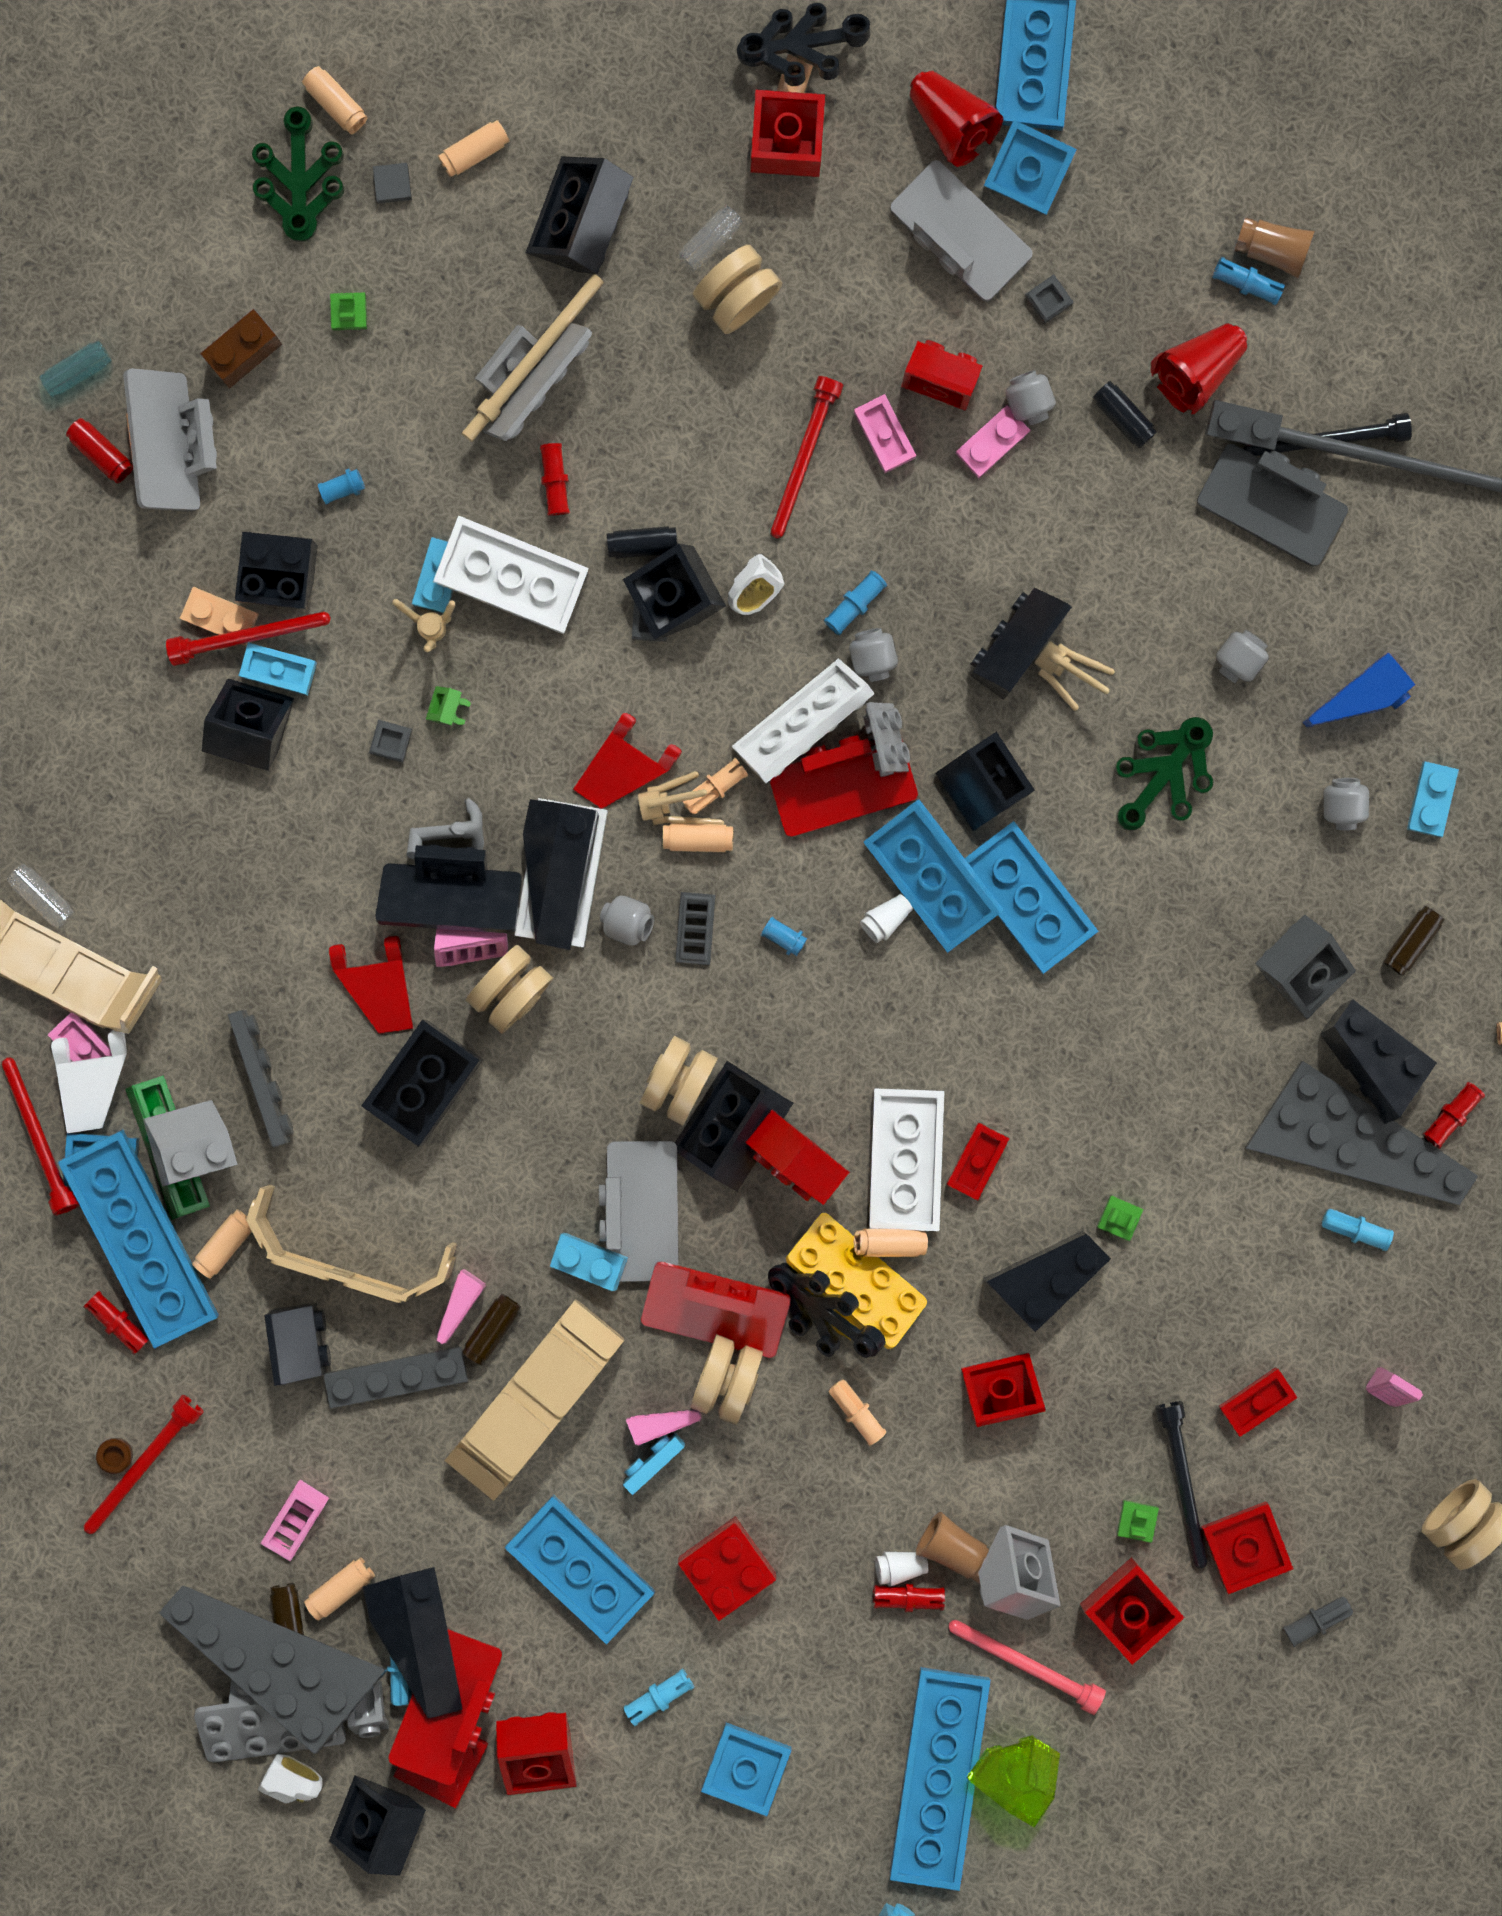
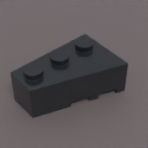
[1320,999,1437,1124]
[983,1231,1111,1332]

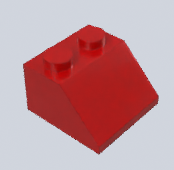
[750,90,825,177]
[901,340,983,411]
[496,1712,577,1795]

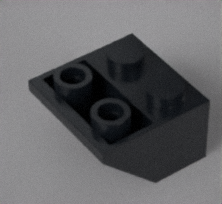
[235,532,318,609]
[935,731,1035,831]

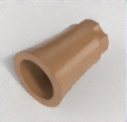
[1234,218,1315,278]
[916,1512,990,1583]

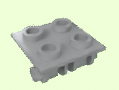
[863,702,910,777]

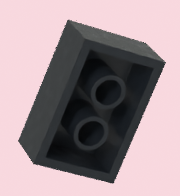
[361,1020,483,1147]

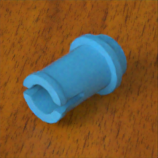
[318,468,365,505]
[761,916,808,956]

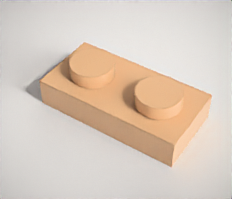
[180,587,259,646]

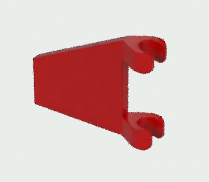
[573,713,682,809]
[329,936,413,1034]

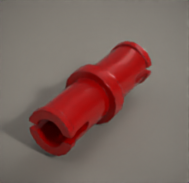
[540,443,570,516]
[1422,1082,1485,1149]
[83,1291,149,1355]
[873,1583,945,1612]

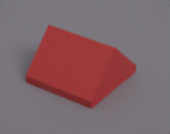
[961,1353,1046,1427]

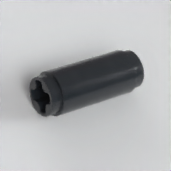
[1092,381,1157,448]
[606,526,677,559]

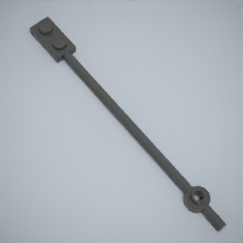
[1205,400,1502,493]

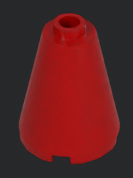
[909,71,1003,167]
[1151,323,1247,414]

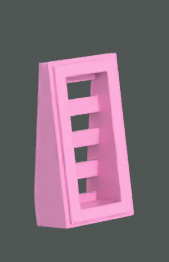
[434,929,508,967]
[437,1269,486,1344]
[1366,1367,1423,1407]
[626,1410,702,1445]
[260,1480,329,1561]

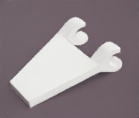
[51,1030,127,1133]

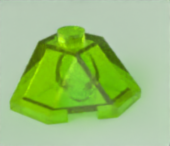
[966,1735,1060,1828]

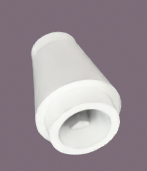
[860,894,913,943]
[875,1552,929,1587]

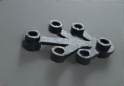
[737,3,870,86]
[768,1263,886,1358]

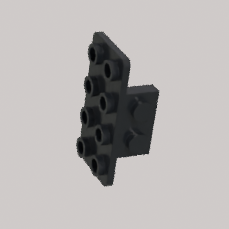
[375,845,522,934]

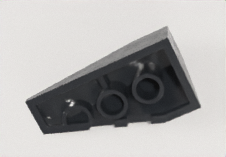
[523,799,599,950]
[363,1567,463,1719]

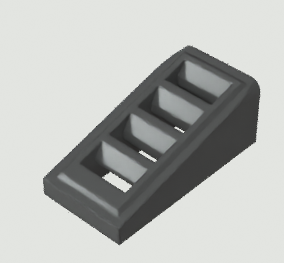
[676,892,716,965]

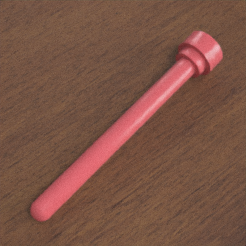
[948,1620,1106,1716]

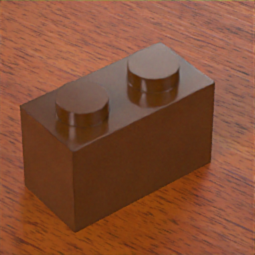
[200,309,282,389]

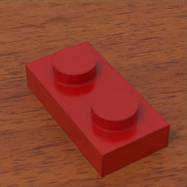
[946,1122,1010,1201]
[1218,1367,1298,1437]

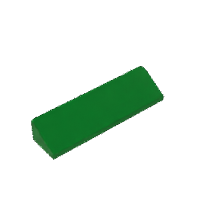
[125,1075,210,1220]

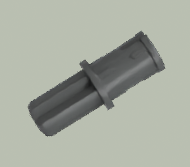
[1283,1597,1353,1647]

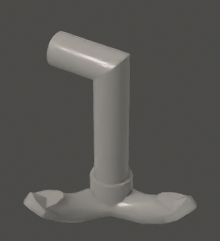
[406,798,484,859]

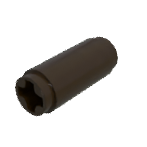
[1383,906,1445,976]
[462,1293,521,1365]
[270,1583,304,1635]

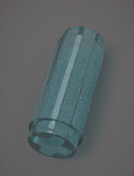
[39,340,112,397]

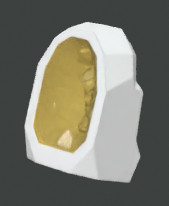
[728,554,784,615]
[258,1754,322,1804]

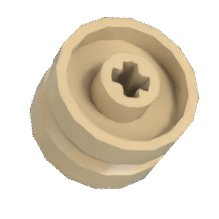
[693,245,782,334]
[465,945,554,1034]
[640,1036,718,1126]
[690,1335,763,1425]
[1422,1479,1502,1570]

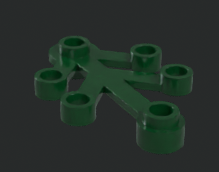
[252,106,344,242]
[1115,717,1214,831]

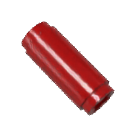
[66,418,133,484]

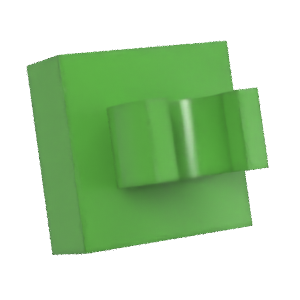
[330,292,367,331]
[426,686,471,726]
[1097,1195,1144,1241]
[1117,1500,1159,1543]

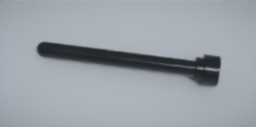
[1243,413,1412,456]
[1155,1401,1207,1569]

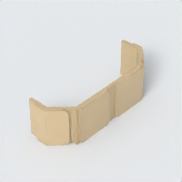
[0,900,162,1034]
[246,1185,457,1303]
[444,1299,624,1501]

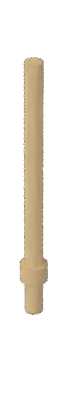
[462,274,604,442]

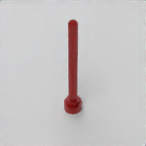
[771,376,844,539]
[166,612,331,666]
[2,1057,80,1216]
[84,1395,204,1534]

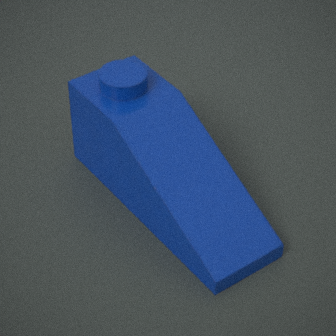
[1302,653,1416,728]

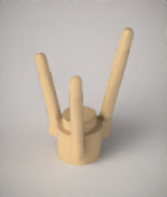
[392,599,455,652]
[1034,641,1115,711]
[638,771,724,825]

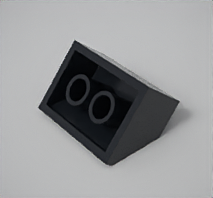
[525,156,634,274]
[970,587,1072,700]
[675,1061,794,1192]

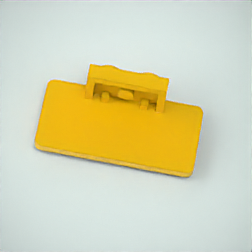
[786,1213,927,1349]

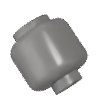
[1005,370,1056,425]
[849,628,898,682]
[1216,630,1269,683]
[1324,778,1369,830]
[600,895,654,946]

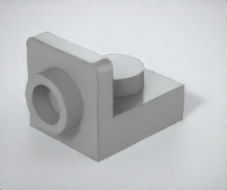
[347,1680,389,1738]

